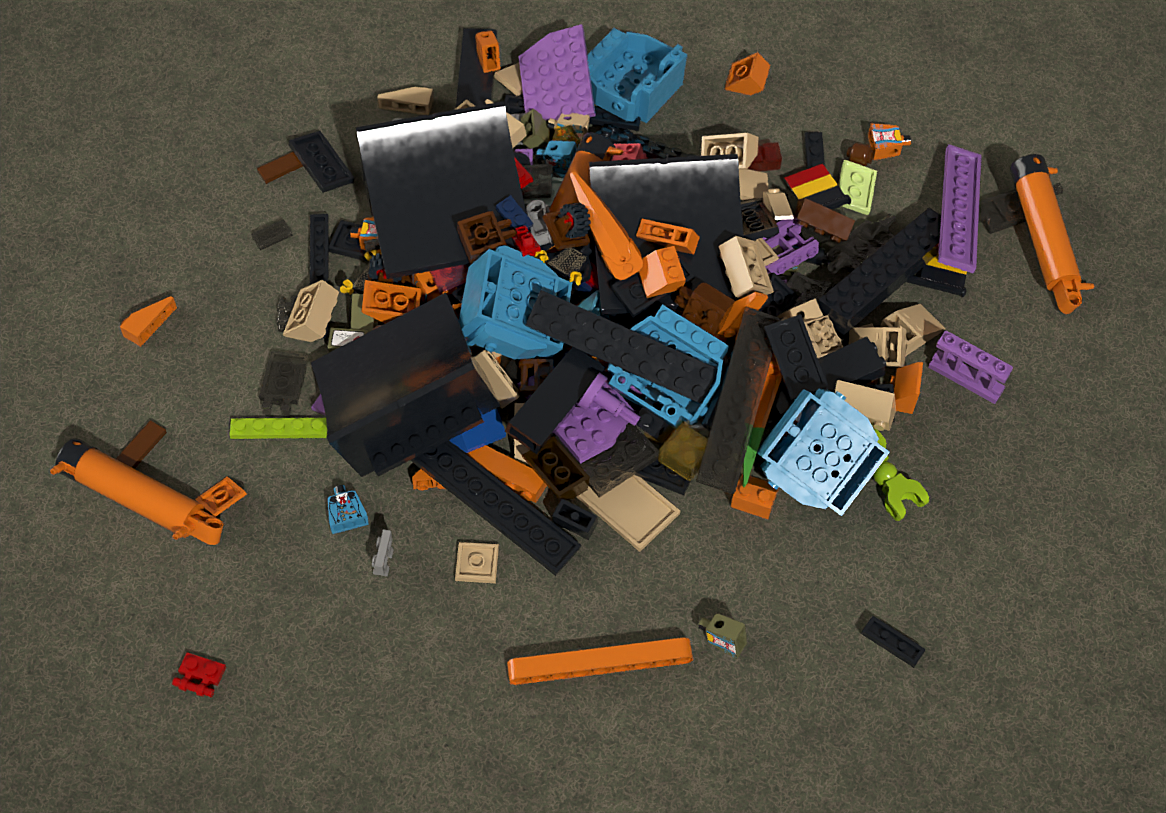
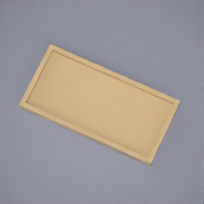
[574,457,680,552]

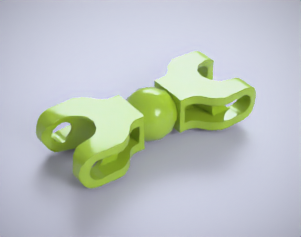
[873,428,929,521]

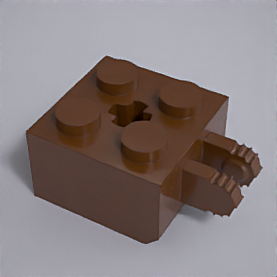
[457,211,516,264]
[675,283,735,337]

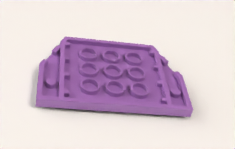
[519,24,596,121]
[517,366,635,464]

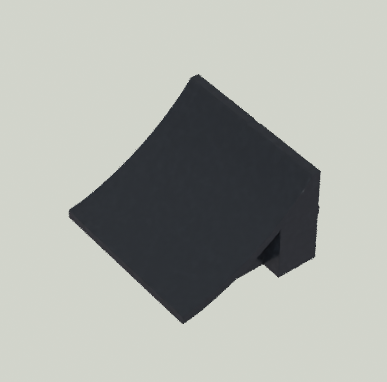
[356,101,531,279]
[587,154,744,315]
[310,293,501,477]

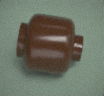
[847,142,874,167]

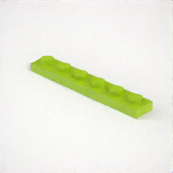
[230,418,327,439]

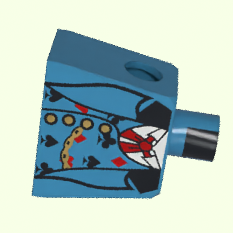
[537,141,577,175]
[328,485,369,534]

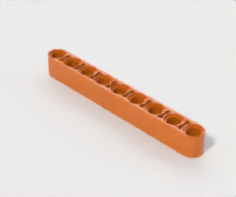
[507,638,693,685]

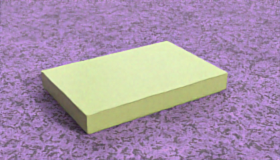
[838,160,877,215]

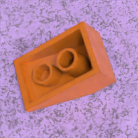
[361,280,421,324]

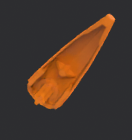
[570,171,643,280]

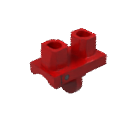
[512,226,541,257]

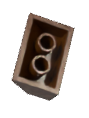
[793,198,855,243]

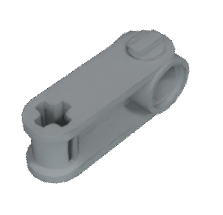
[526,200,554,246]

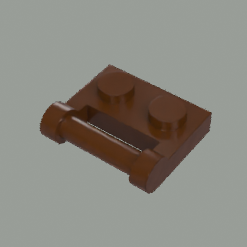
[519,359,553,397]

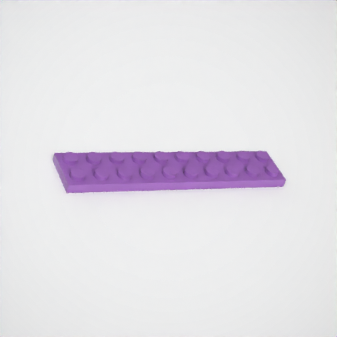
[938,144,981,273]

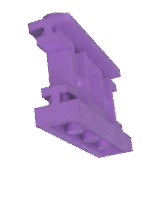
[763,215,819,275]
[928,331,1013,404]

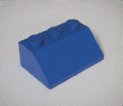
[449,408,506,453]

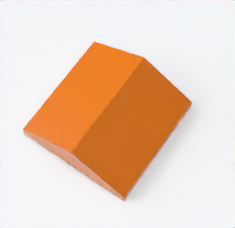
[195,476,247,517]

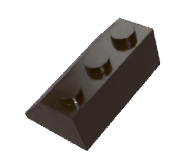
[522,436,590,499]

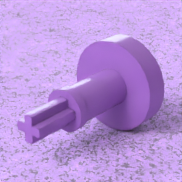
[578,373,641,426]

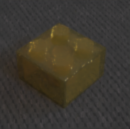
[658,422,714,481]

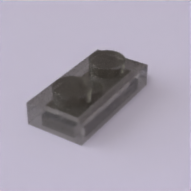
[251,219,293,251]

